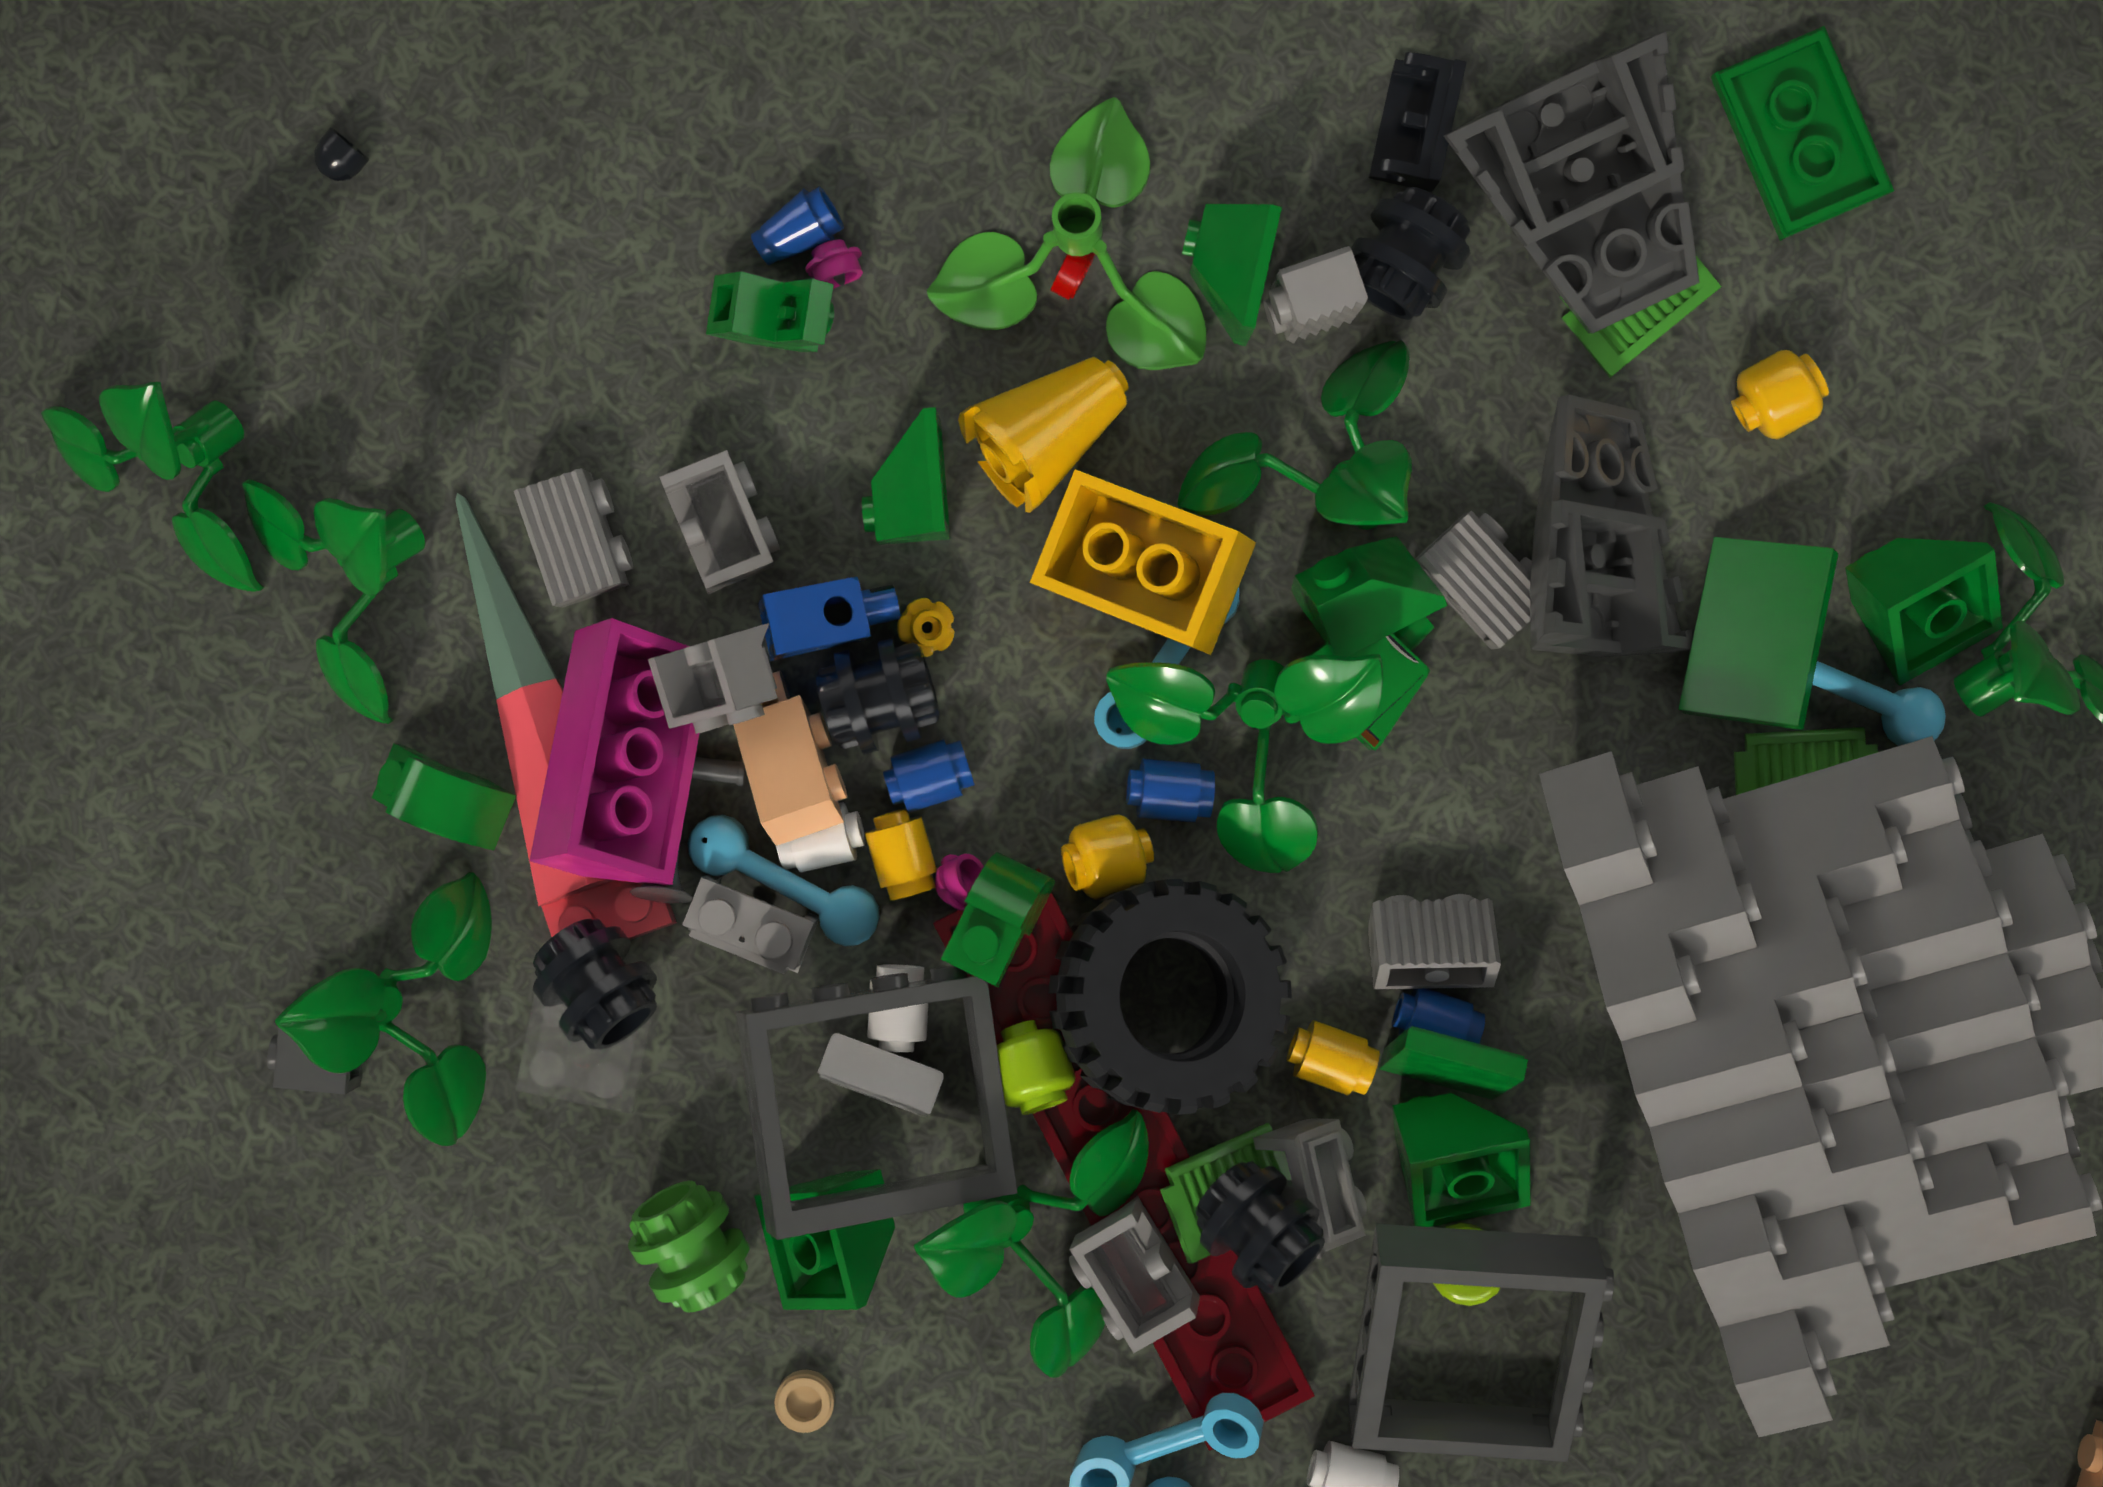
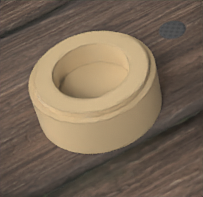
[775,1370,835,1433]

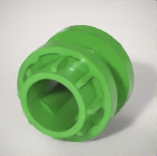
[628,1181,750,1312]

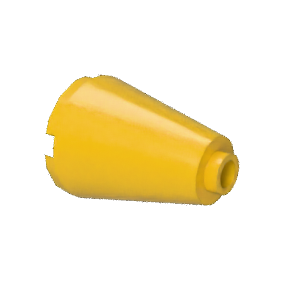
[958,357,1129,513]

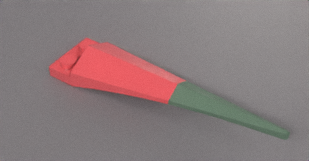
[455,493,677,940]

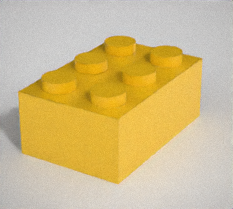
[1030,469,1256,655]

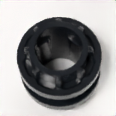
[1351,187,1471,320]
[816,637,941,755]
[533,919,657,1050]
[1195,1161,1325,1294]

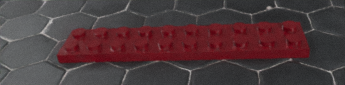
[933,867,1315,1451]

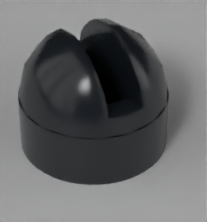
[314,127,369,181]

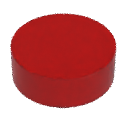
[1050,252,1096,300]

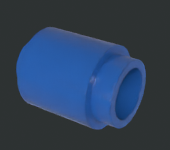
[883,739,975,813]
[1126,759,1215,823]
[1391,988,1485,1044]

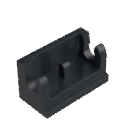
[1368,52,1467,192]

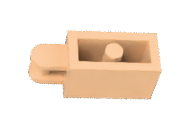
[733,671,847,846]

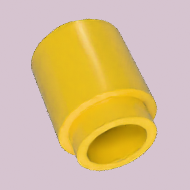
[865,808,937,900]
[1286,1020,1380,1096]

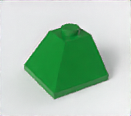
[1182,204,1282,346]
[862,407,951,545]
[1291,536,1448,657]
[1845,538,2003,686]
[1392,1093,1531,1227]
[754,1169,895,1310]

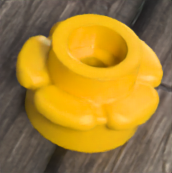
[897,598,955,657]

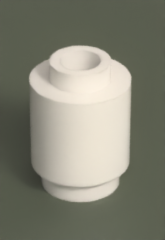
[776,802,866,873]
[867,964,928,1052]
[1307,1441,1399,1487]

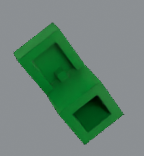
[706,271,834,352]
[371,743,516,851]
[941,852,1056,987]

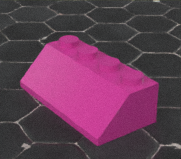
[529,618,700,886]

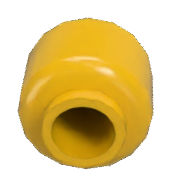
[1731,350,1829,439]
[1061,814,1154,900]

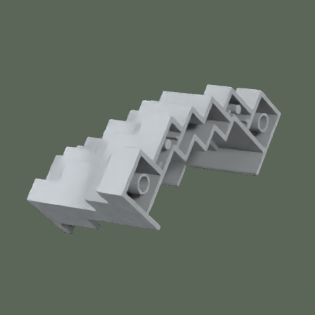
[1539,736,2103,1437]

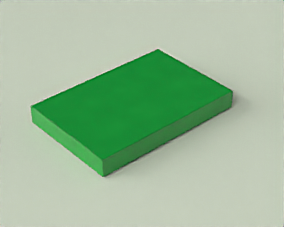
[1711,26,1894,241]
[1678,537,1838,730]

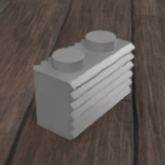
[1264,246,1368,343]
[514,468,633,608]
[1415,510,1532,649]
[1368,894,1501,989]

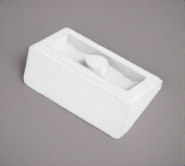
[817,1033,944,1118]

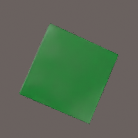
[1379,1026,1528,1100]

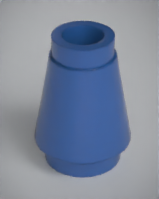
[751,186,844,266]

